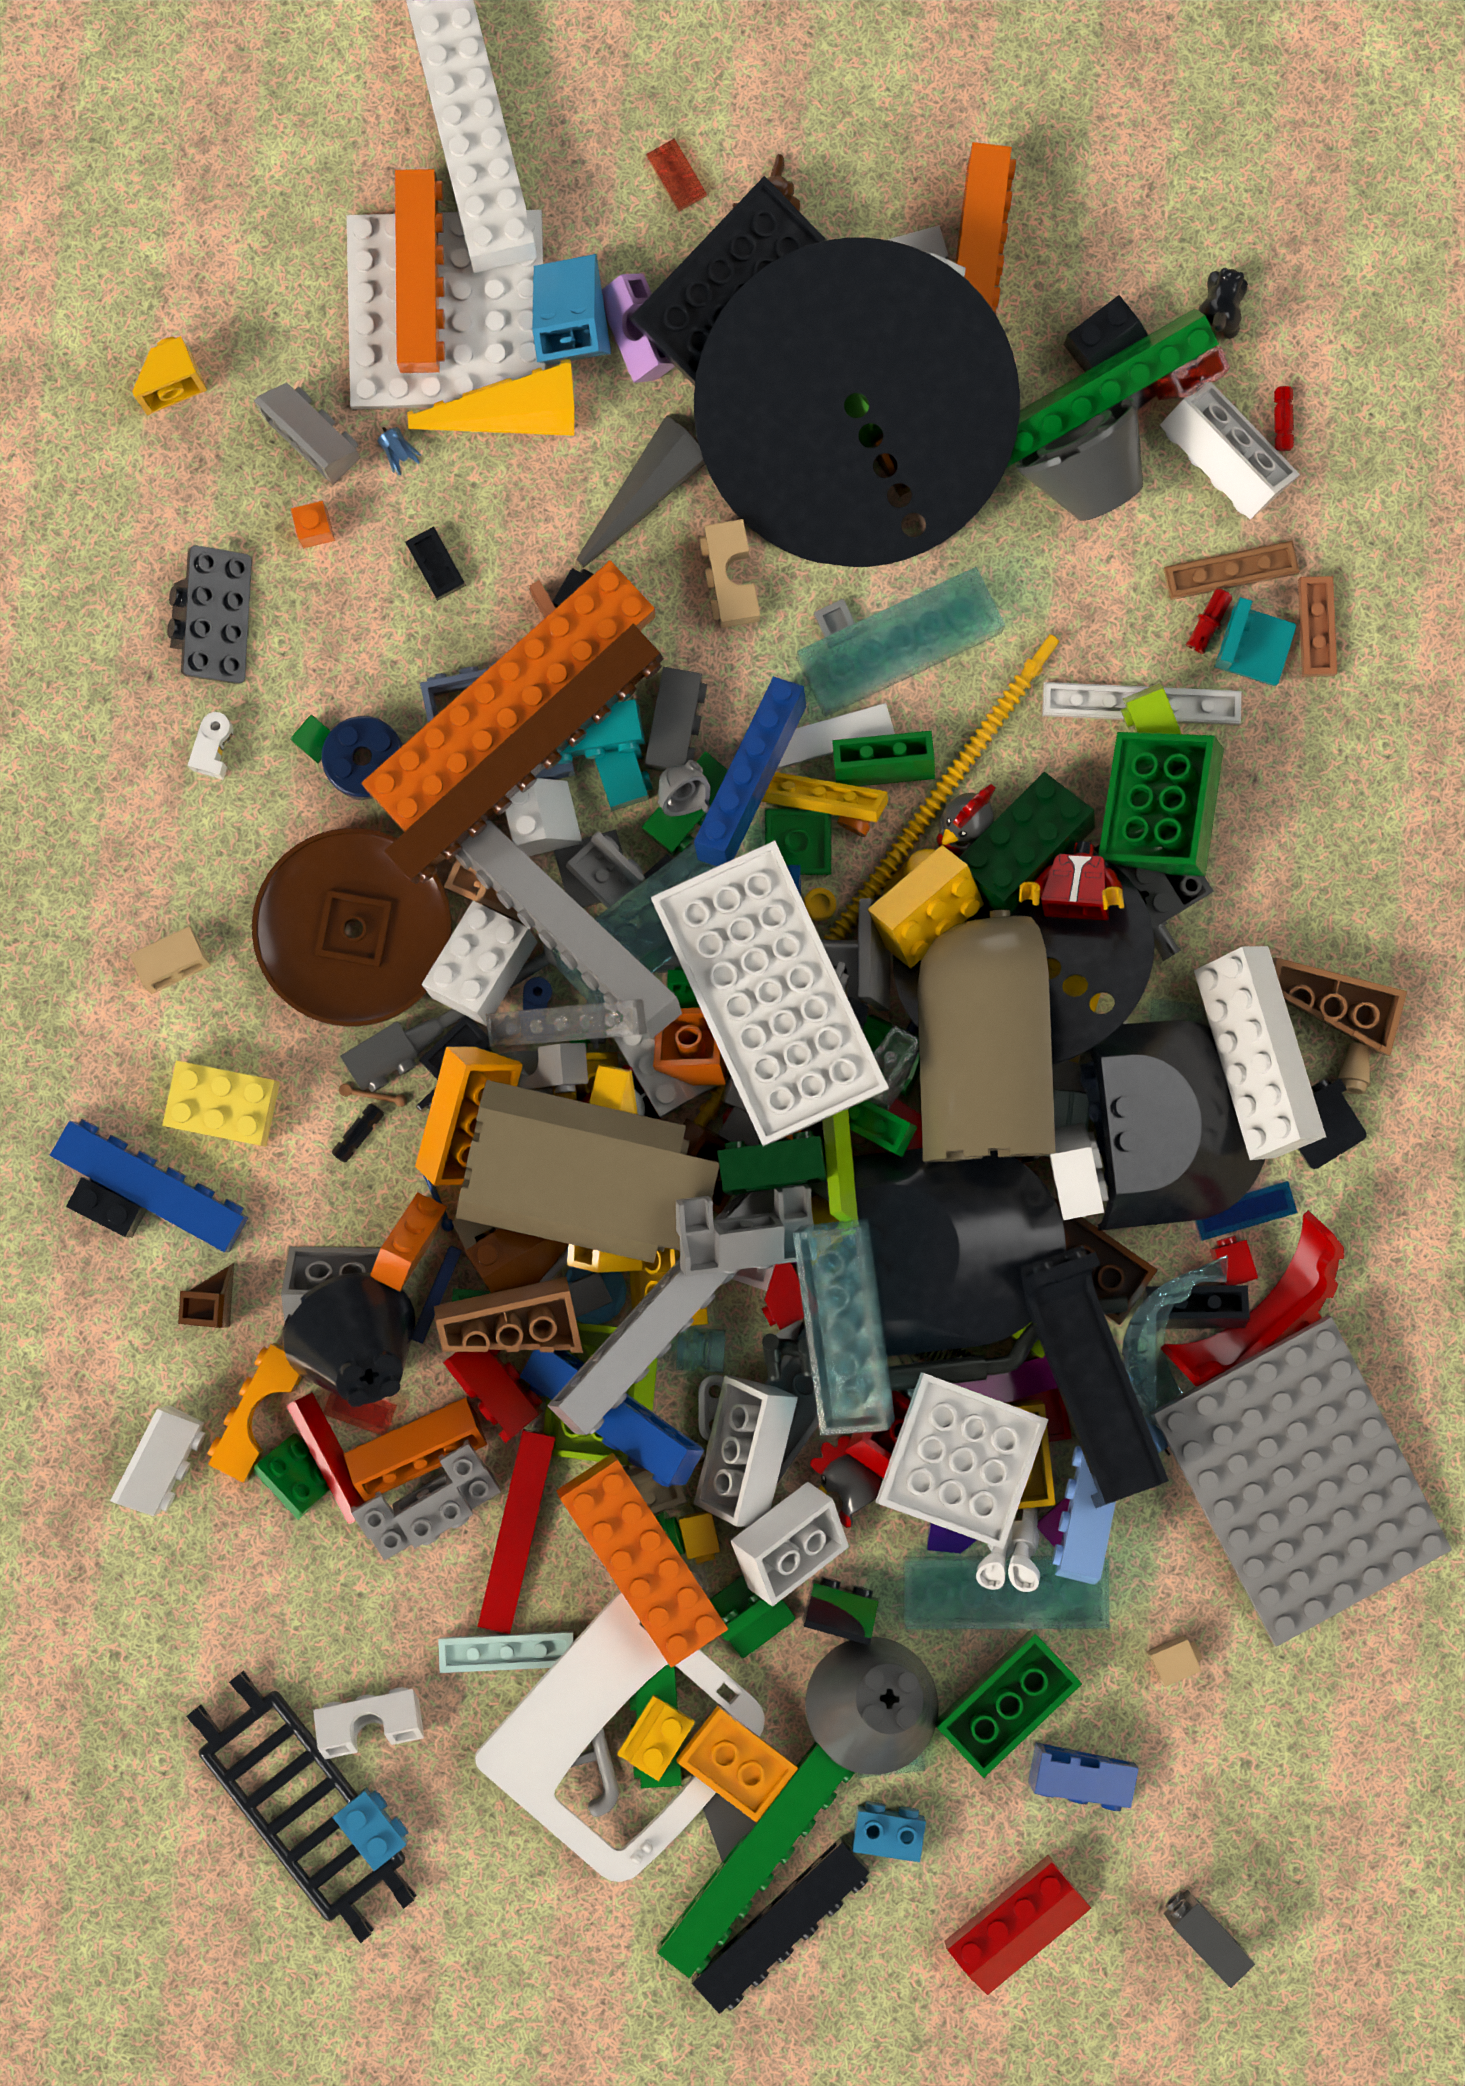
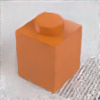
[290,500,335,549]

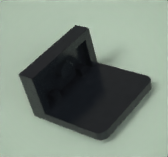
[1298,1077,1367,1169]

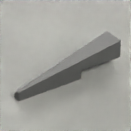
[576,415,705,568]

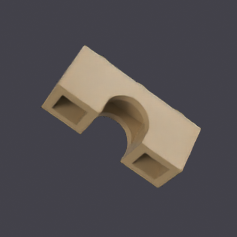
[699,519,760,628]

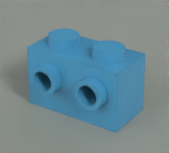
[852,1801,926,1862]

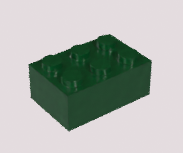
[717,1131,827,1196]

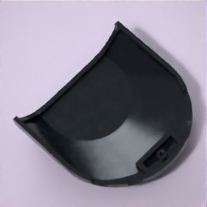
[1089,1020,1265,1231]
[852,1148,1066,1358]

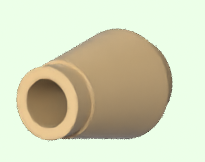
[1338,1043,1370,1095]

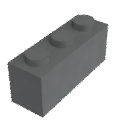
[645,667,708,771]

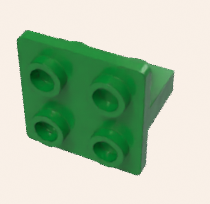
[253,1433,330,1520]
[709,1574,795,1658]

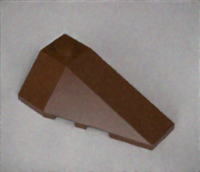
[464,1228,569,1293]

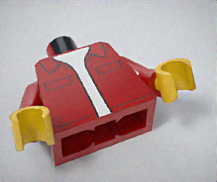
[1019,841,1124,920]

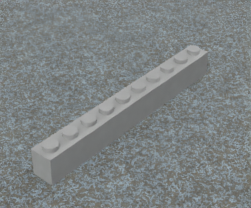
[456,819,682,1039]
[547,1189,774,1435]

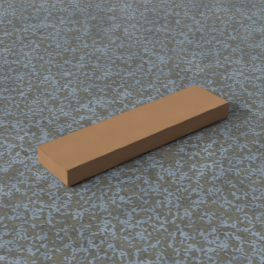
[1164,540,1300,600]

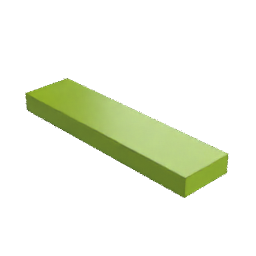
[822,1109,858,1226]

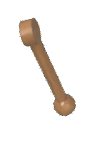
[339,1083,407,1107]

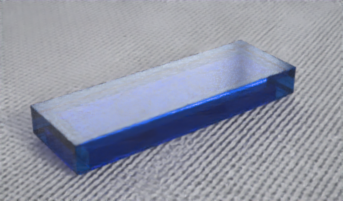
[1195,1181,1298,1241]

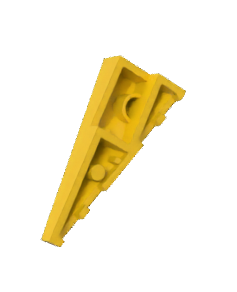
[407,359,575,436]

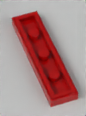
[286,1392,369,1525]

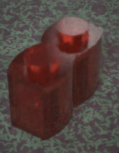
[1152,346,1230,400]

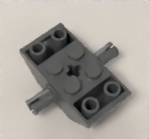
[1094,844,1214,961]

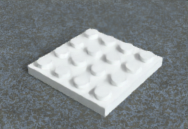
[875,1373,1049,1549]

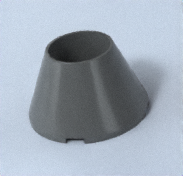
[1015,398,1143,521]

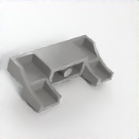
[676,1183,817,1276]
[350,1439,501,1561]

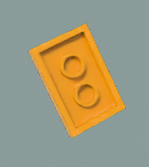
[676,1705,798,1823]

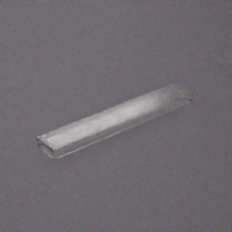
[485,999,647,1047]

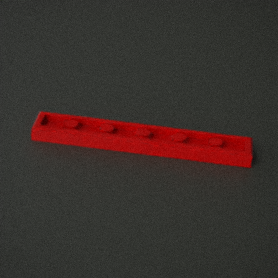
[477,1429,556,1634]

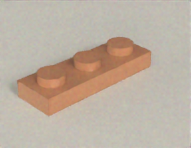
[1298,576,1337,677]

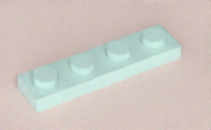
[438,1631,574,1673]

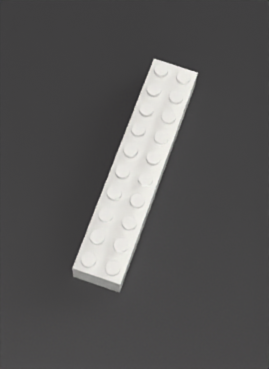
[406,0,537,273]

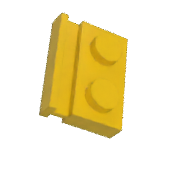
[617,1694,695,1781]

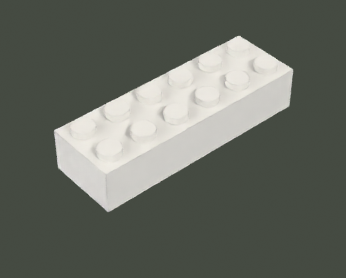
[1194,946,1326,1160]

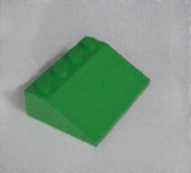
[1098,732,1224,876]

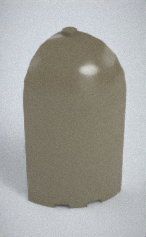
[917,910,1056,1162]

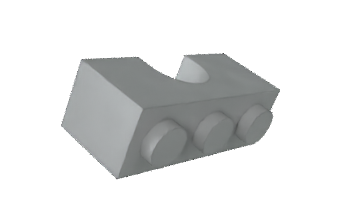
[498,1043,588,1095]

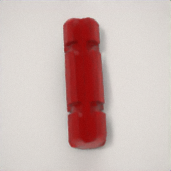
[1274,386,1294,451]

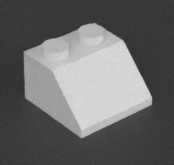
[505,778,582,857]

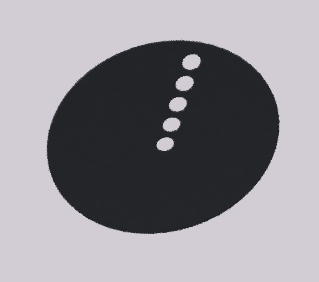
[694,237,1020,567]

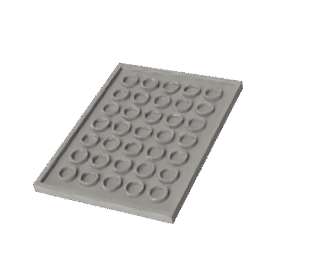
[1151,1315,1452,1647]

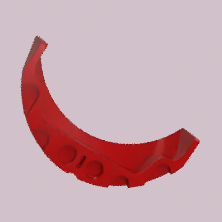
[1160,1210,1344,1386]

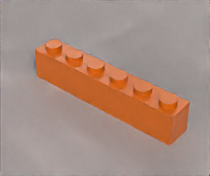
[395,169,445,373]

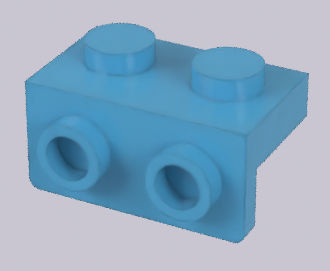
[332,1787,409,1871]

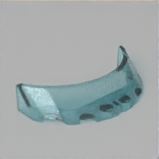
[1122,1256,1228,1429]

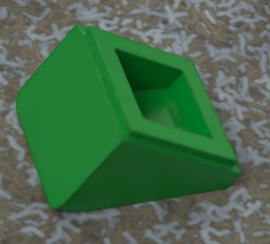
[290,715,330,763]

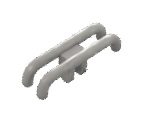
[570,1728,619,1817]

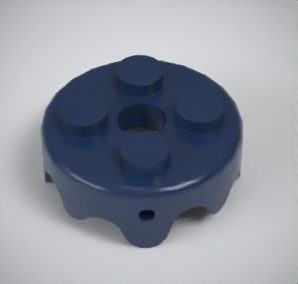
[321,716,403,800]

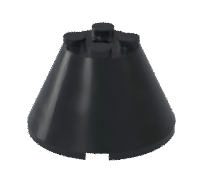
[282,1273,415,1407]

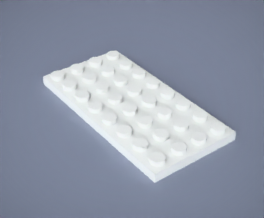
[651,841,889,1146]

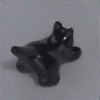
[1198,268,1248,339]

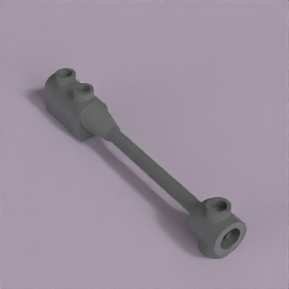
[340,944,576,1093]

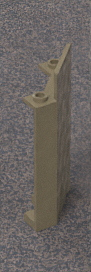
[456,1080,719,1263]

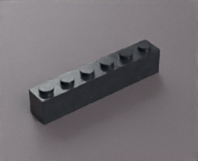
[692,1837,870,2014]

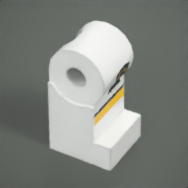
[188,712,234,780]

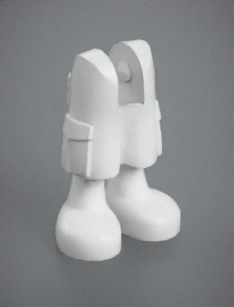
[976,1507,1041,1592]

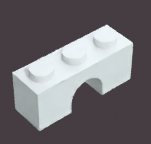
[313,1687,424,1759]

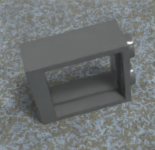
[1164,1889,1255,1988]

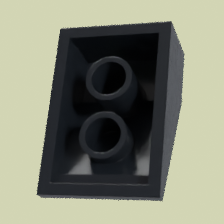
[1064,295,1175,410]

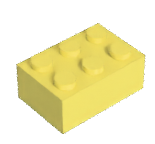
[162,1060,280,1147]

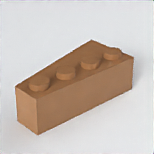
[1272,958,1408,1056]
[434,1277,583,1353]

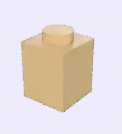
[1147,1636,1203,1687]

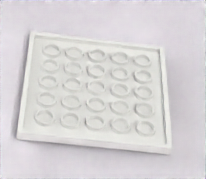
[346,210,546,410]

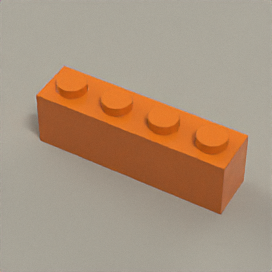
[344,1397,487,1501]

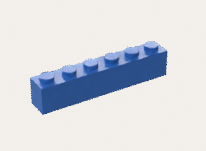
[694,676,807,867]
[49,1119,249,1252]
[520,1350,705,1487]

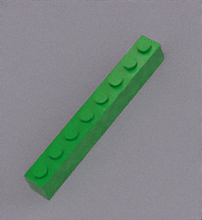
[1006,308,1219,468]
[657,1741,855,1979]

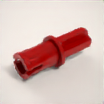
[1185,588,1232,654]

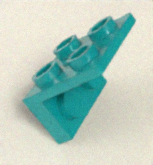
[1214,597,1296,686]

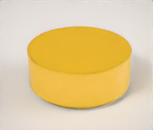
[803,888,836,921]

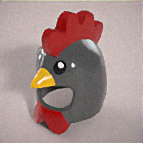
[936,784,996,858]
[810,1436,883,1528]

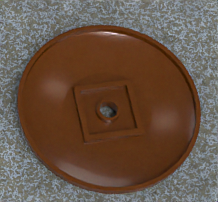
[252,828,452,1027]

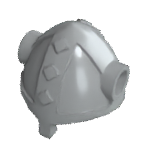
[658,760,710,816]

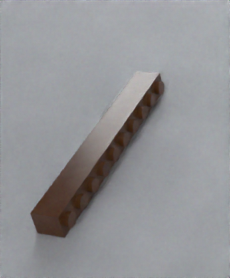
[384,623,664,884]

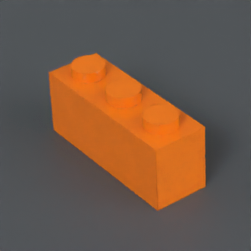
[370,1192,447,1292]

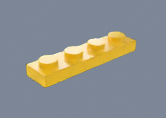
[761,772,888,822]

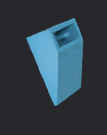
[532,254,611,365]

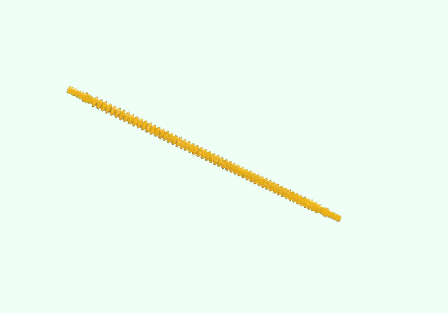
[694,634,1060,1127]

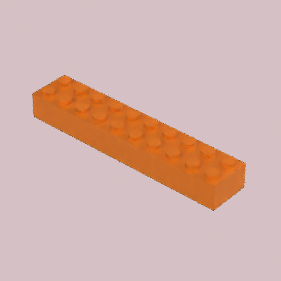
[361,560,655,832]

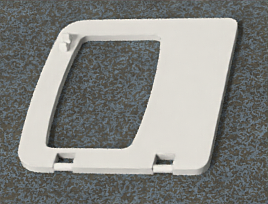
[475,1591,765,1882]

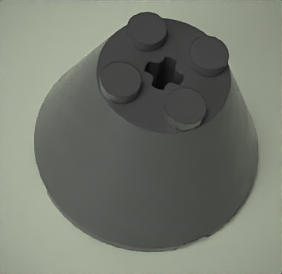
[805,1637,939,1775]

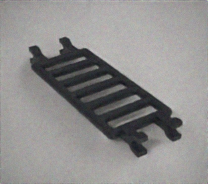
[186,1670,417,1943]

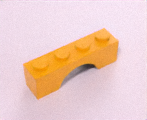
[208,1343,302,1483]

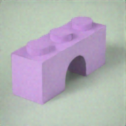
[602,273,675,383]

